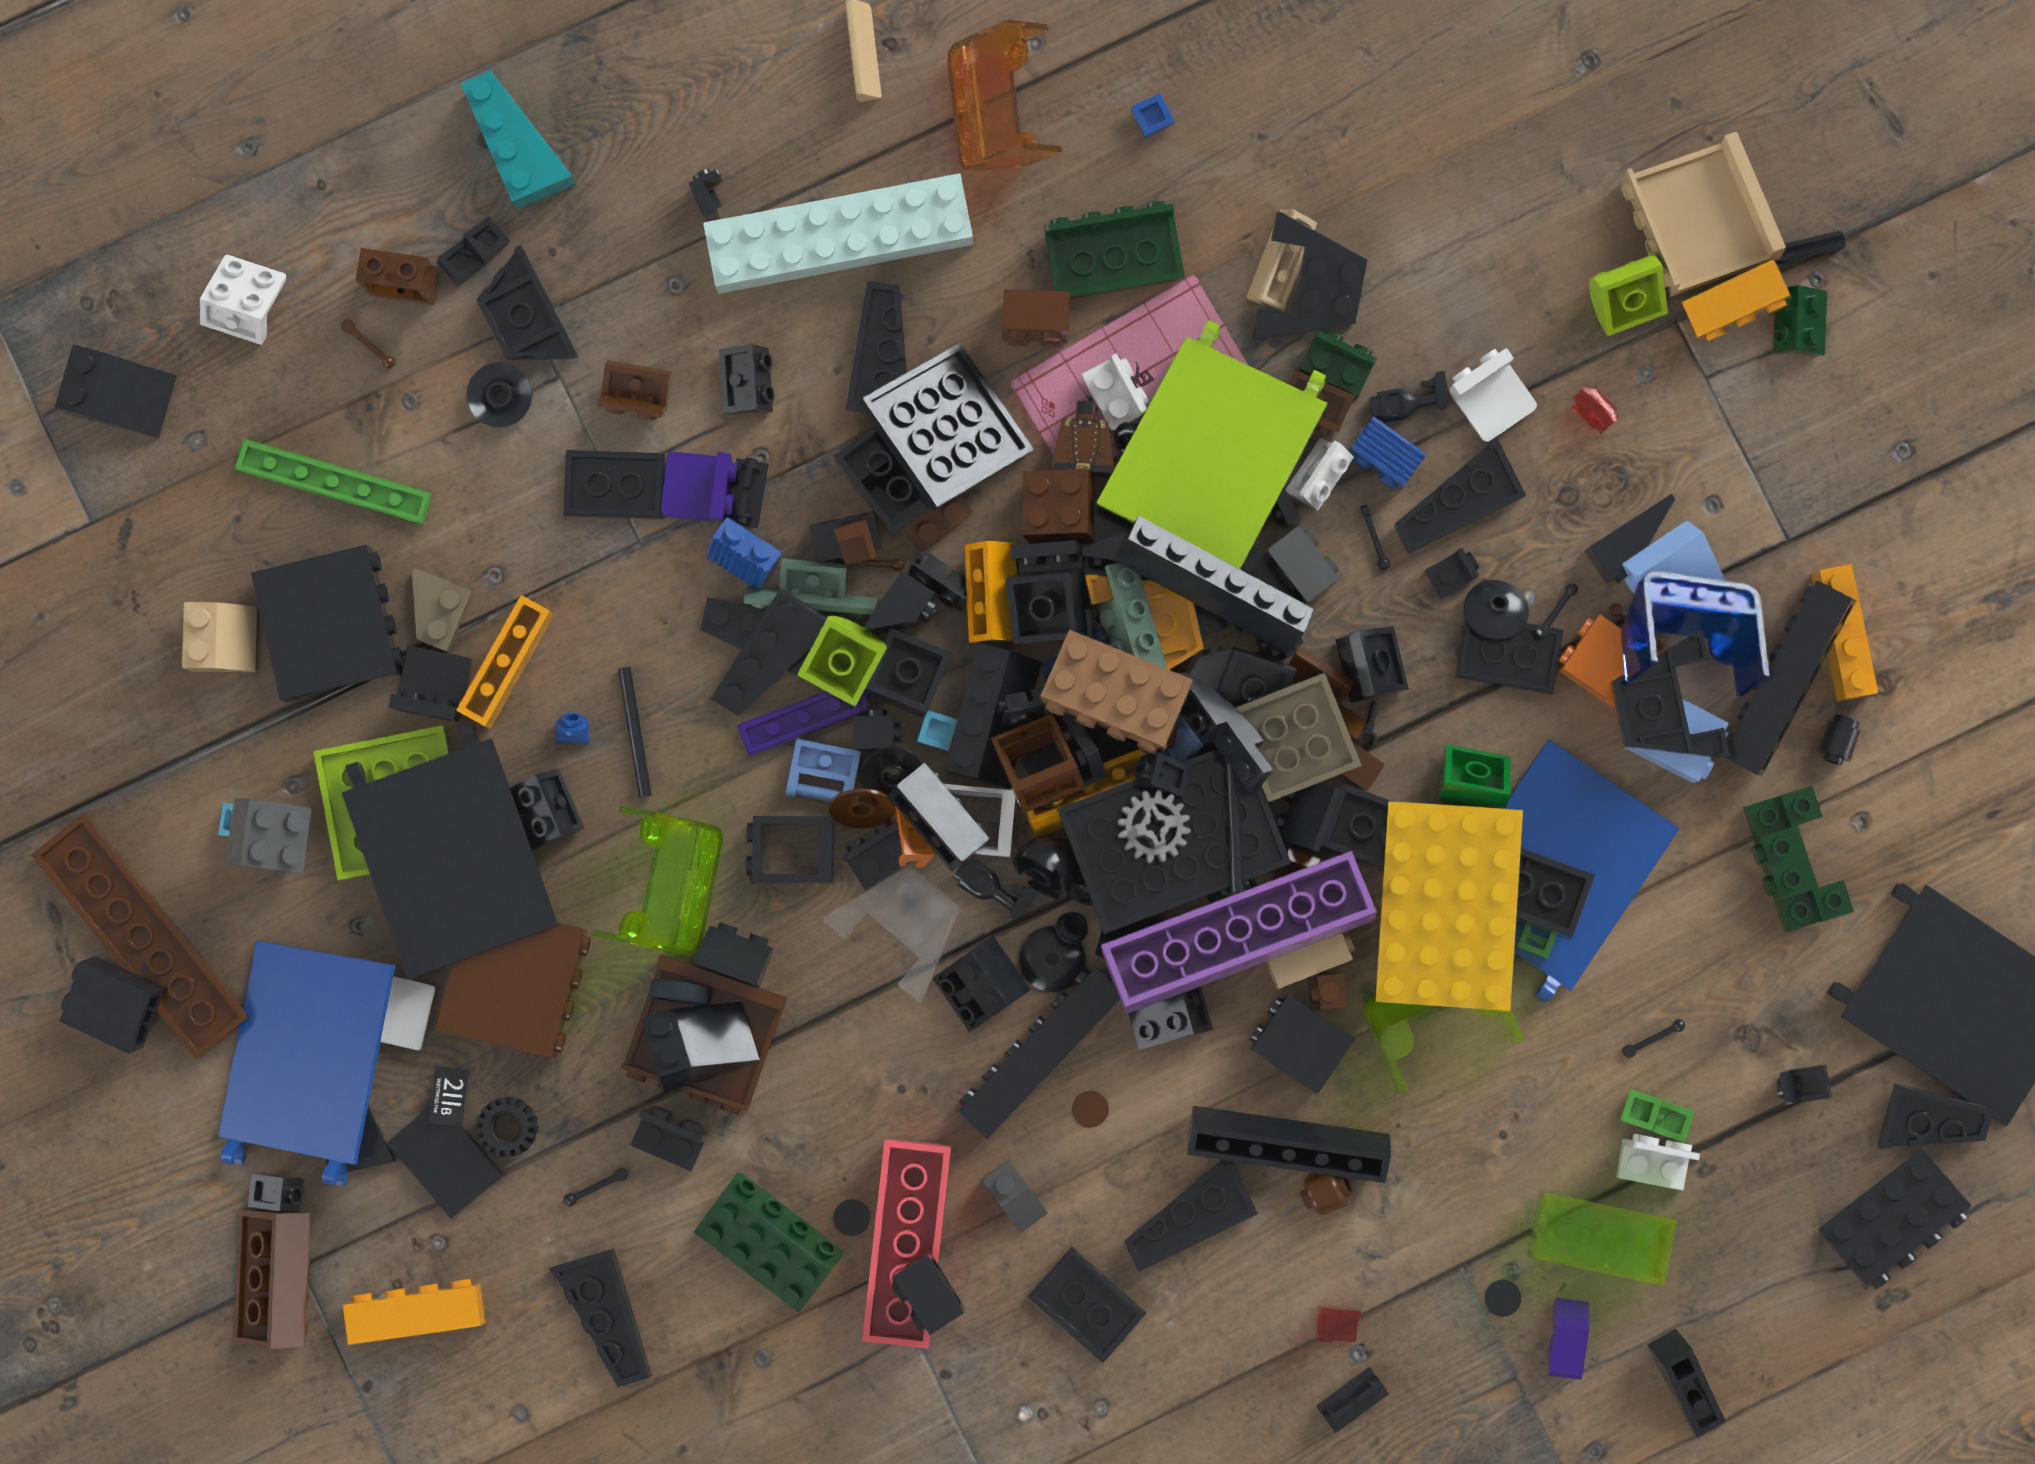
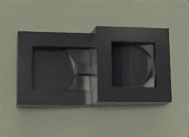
[437,217,510,287]

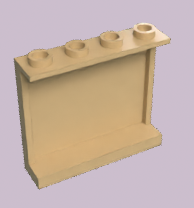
[1621,131,1786,296]

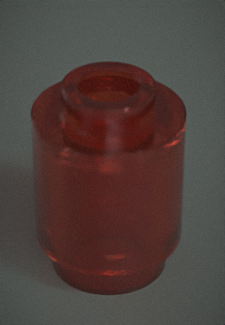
[1572,385,1620,434]

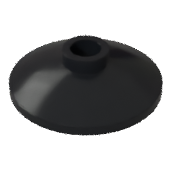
[466,362,532,428]
[1463,580,1529,641]
[860,746,923,795]
[1019,926,1085,992]

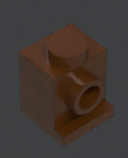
[1307,974,1348,1010]

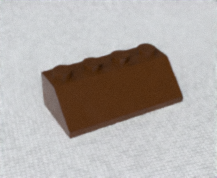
[233,1209,311,1349]

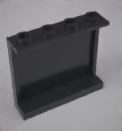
[251,545,404,703]

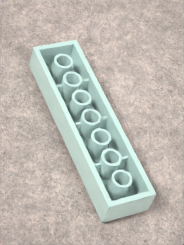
[703,173,973,294]

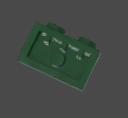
[1299,330,1377,398]

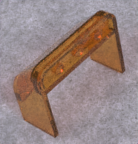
[947,20,1062,171]

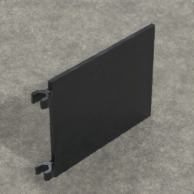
[342,720,559,980]
[1827,883,2035,1126]

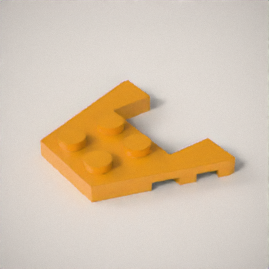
[1085,574,1204,670]

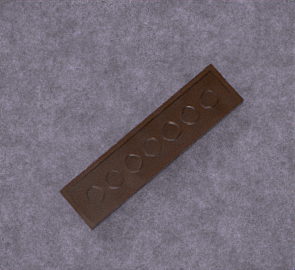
[31,813,249,1060]

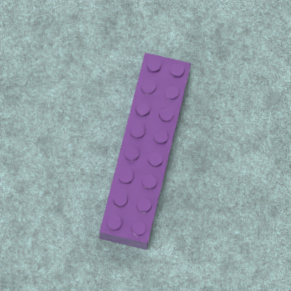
[1101,851,1377,1014]

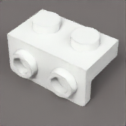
[1286,438,1354,511]

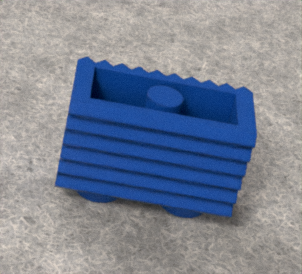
[1349,417,1427,490]
[706,517,783,591]

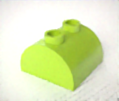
[1589,255,1668,336]
[797,616,887,707]

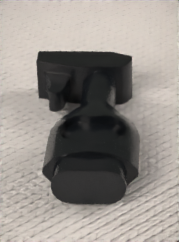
[1369,371,1450,423]
[952,859,1038,920]

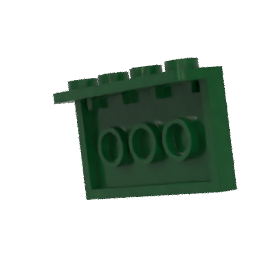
[1044,200,1185,299]
[694,1173,843,1313]

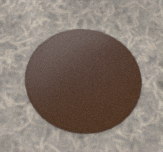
[1072,1091,1109,1127]

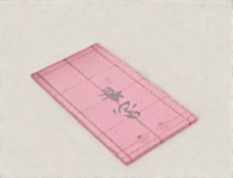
[1010,274,1248,458]

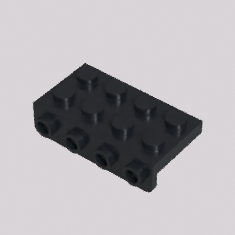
[1818,1148,1971,1290]

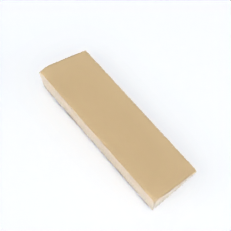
[845,0,882,102]
[1246,209,1317,312]

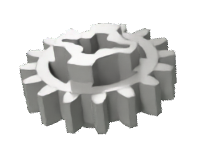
[1117,790,1191,863]

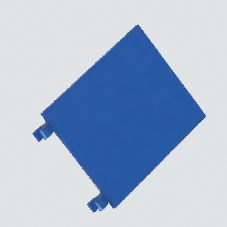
[1506,739,1680,1003]
[218,941,395,1186]

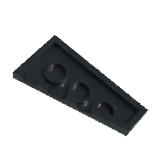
[846,281,907,413]
[1393,438,1526,554]
[710,588,828,716]
[700,598,811,682]
[1124,1160,1258,1272]
[549,1248,652,1387]

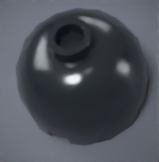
[1013,836,1079,900]

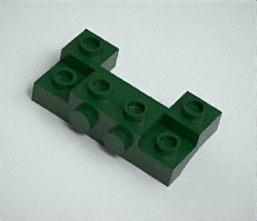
[1743,786,1854,932]

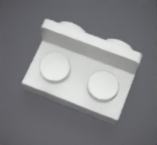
[1081,353,1149,433]

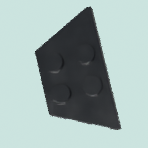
[476,244,579,360]

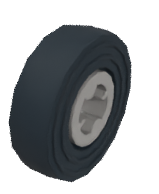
[649,979,709,1005]

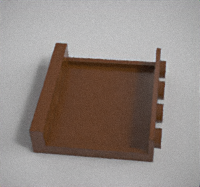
[435,923,591,1058]
[620,954,787,1115]

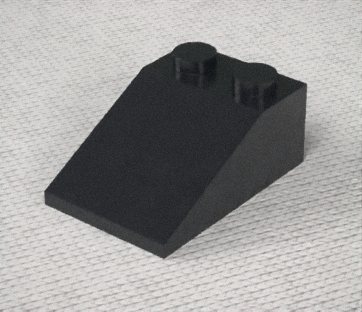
[55,344,177,438]
[833,426,930,535]
[642,1002,760,1092]

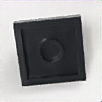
[1335,626,1409,703]

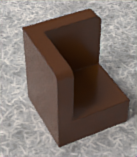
[834,518,877,565]

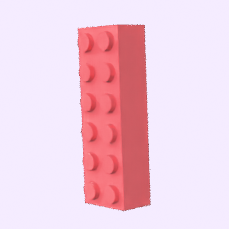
[862,1138,951,1349]

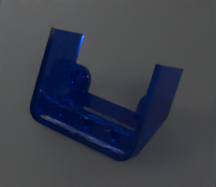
[1621,571,1769,696]

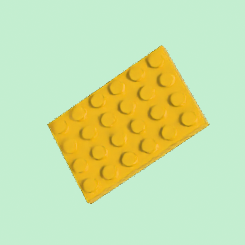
[1376,801,1523,1011]

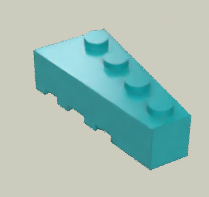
[461,71,577,210]

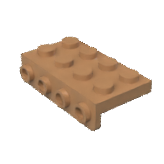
[1041,630,1193,754]

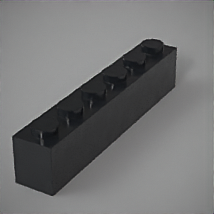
[1114,515,1313,653]
[1726,580,1857,776]
[958,967,1120,1139]
[1187,1106,1391,1183]

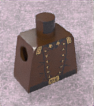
[1051,401,1114,478]

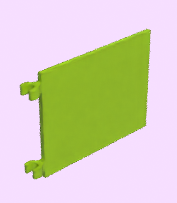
[1096,320,1327,569]

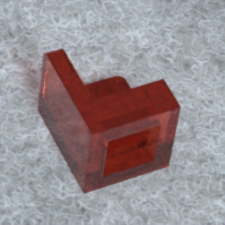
[1316,1305,1361,1343]

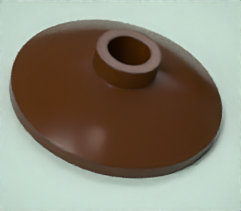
[829,788,895,828]

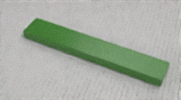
[234,439,433,526]

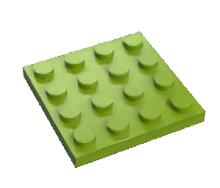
[313,725,450,881]

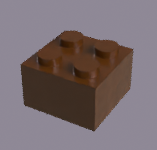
[1002,289,1070,348]
[1023,469,1095,544]

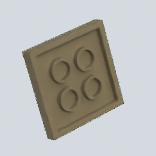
[1236,672,1362,802]

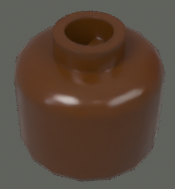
[1300,1173,1353,1215]

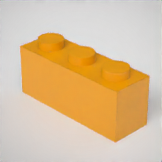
[1682,260,1791,342]
[964,541,1017,644]

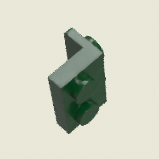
[1773,285,1827,357]

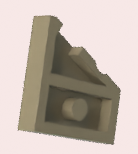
[412,568,474,653]

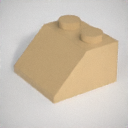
[182,602,258,672]

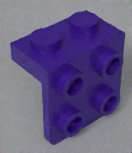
[661,452,737,523]

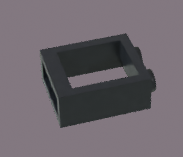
[746,816,834,884]

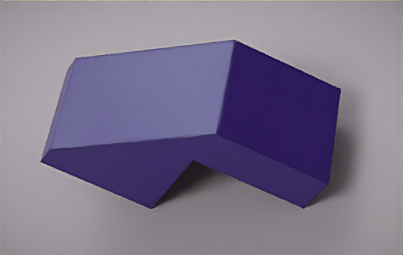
[1548,1298,1589,1380]

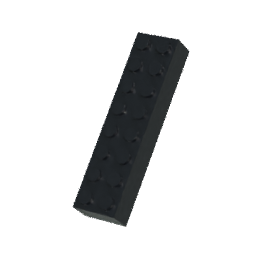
[1320,783,1595,941]

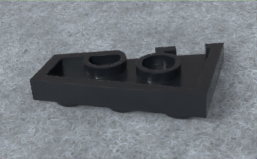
[1877,1083,1994,1149]

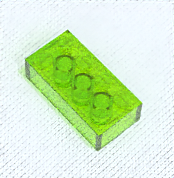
[1527,1190,1677,1286]

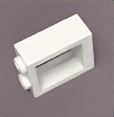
[943,784,1015,857]

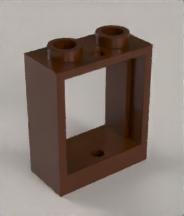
[356,248,439,305]
[991,713,1085,813]

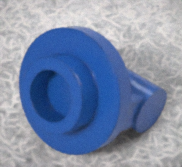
[556,712,590,744]

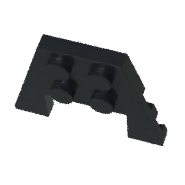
[1253,211,1368,339]
[1610,631,1730,759]

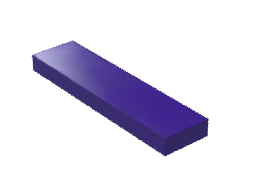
[737,691,871,757]

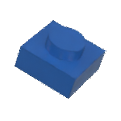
[1131,93,1175,139]

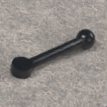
[1360,504,1390,570]
[1535,583,1578,639]
[1622,1019,1686,1058]
[563,1168,628,1206]

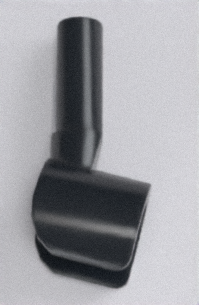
[1357,702,1379,748]

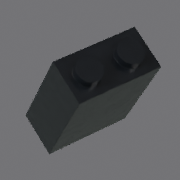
[59,956,164,1054]
[1249,994,1355,1094]

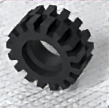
[475,1097,539,1158]

